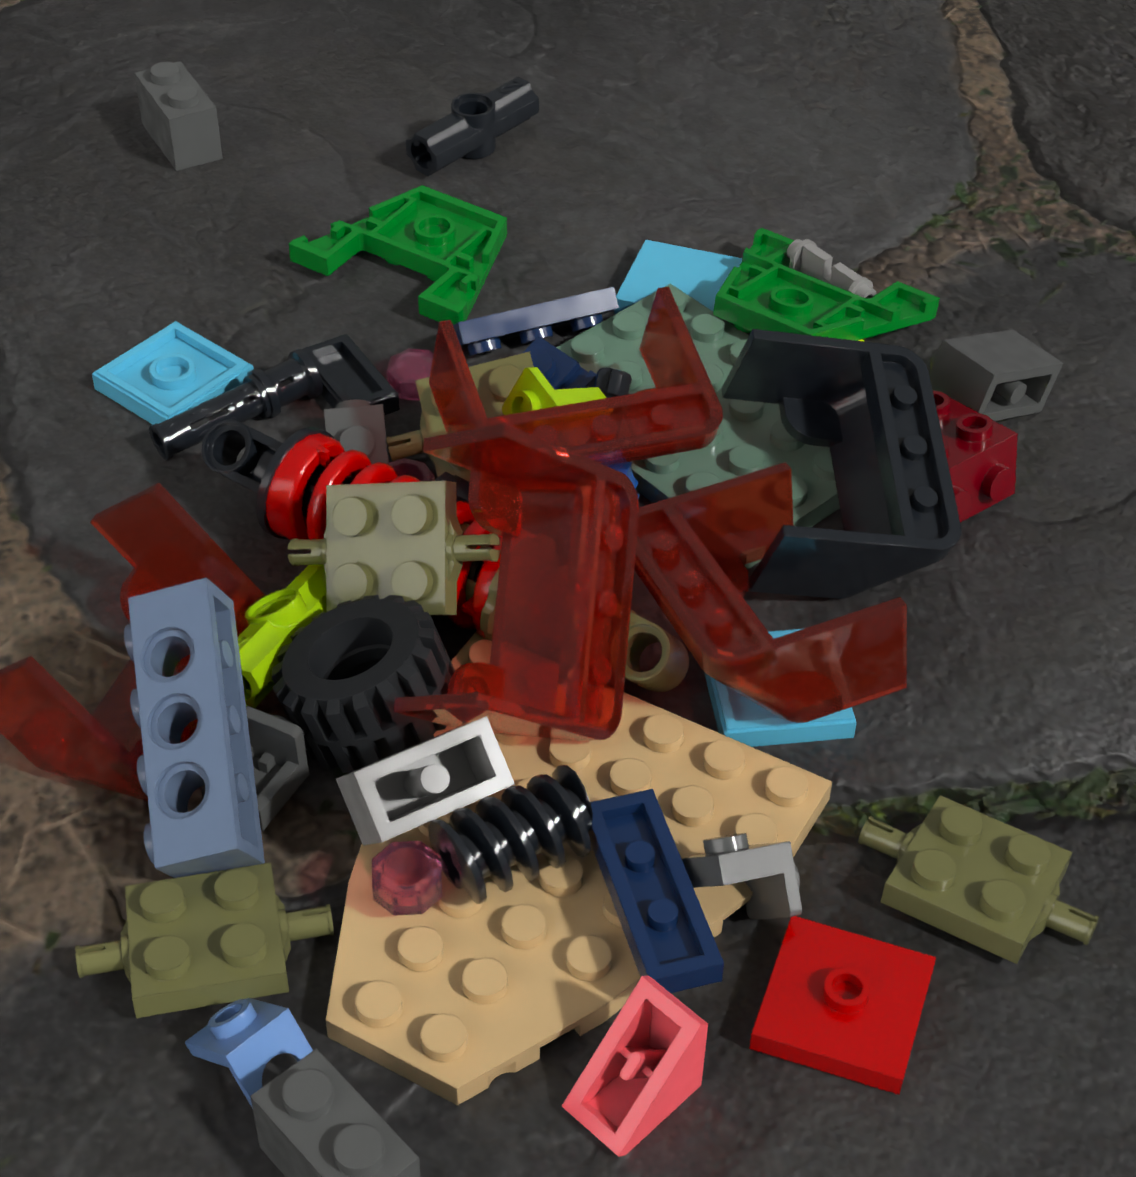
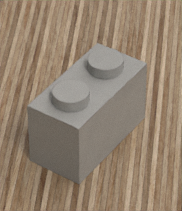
[336,716,515,846]

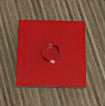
[749,916,936,1095]

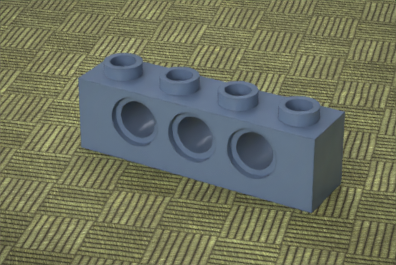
[124,577,265,878]

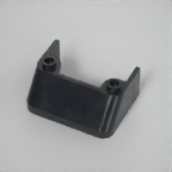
[721,329,961,599]

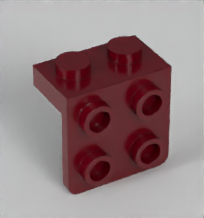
[933,391,1018,523]

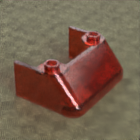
[429,287,723,482]
[394,423,639,741]
[619,462,907,723]
[0,483,265,801]

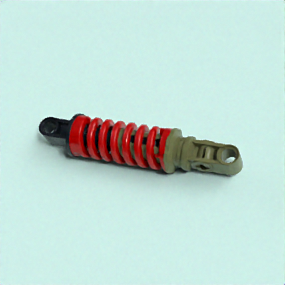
[201,419,689,692]

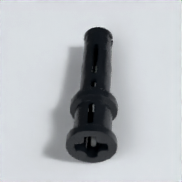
[149,349,323,460]

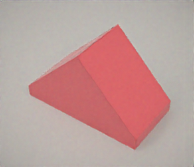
[562,976,708,1157]

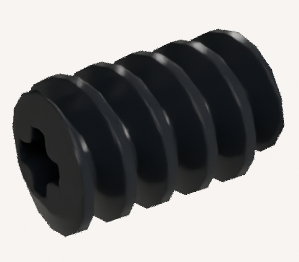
[428,765,593,904]

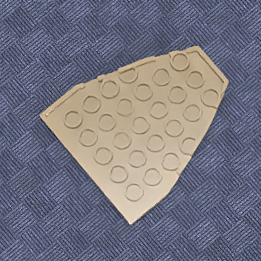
[326,631,832,1106]

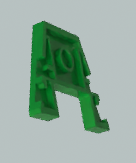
[289,185,507,326]
[713,228,940,341]

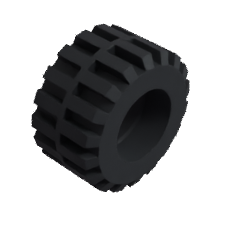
[271,595,460,773]

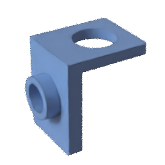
[185,998,313,1109]

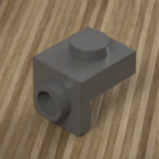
[324,399,389,477]
[201,706,309,831]
[681,833,802,919]

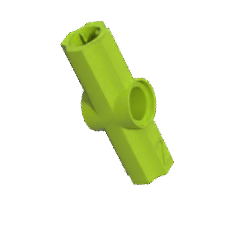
[238,565,327,708]

